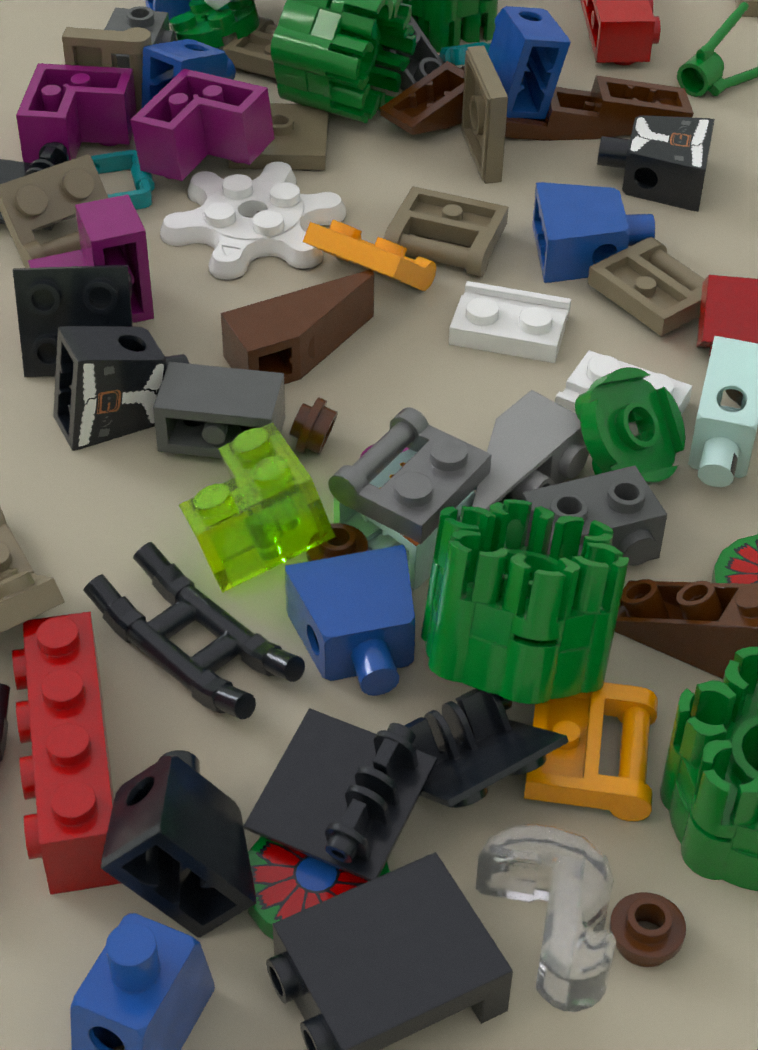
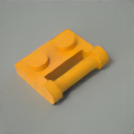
[303,220,437,291]
[524,682,658,821]

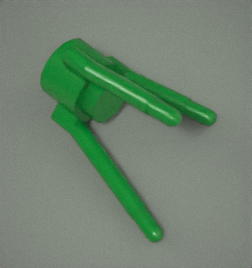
[677,2,758,97]

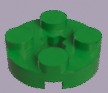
[169,0,260,48]
[575,367,686,486]

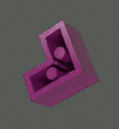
[16,63,137,163]
[130,69,275,181]
[28,194,154,323]

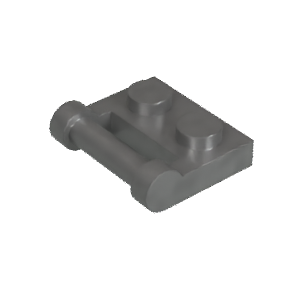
[328,407,492,544]

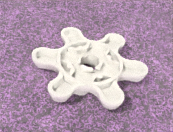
[160,162,346,280]

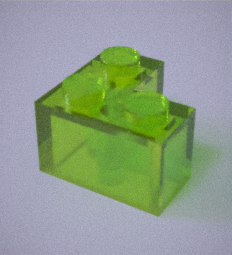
[179,422,336,593]

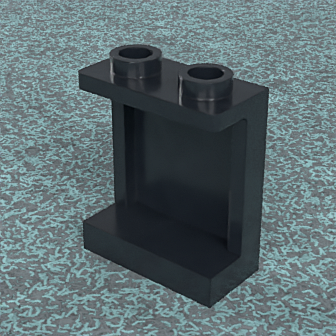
[266,852,513,1050]

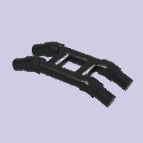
[83,542,305,719]

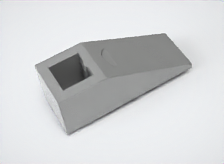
[472,390,589,511]

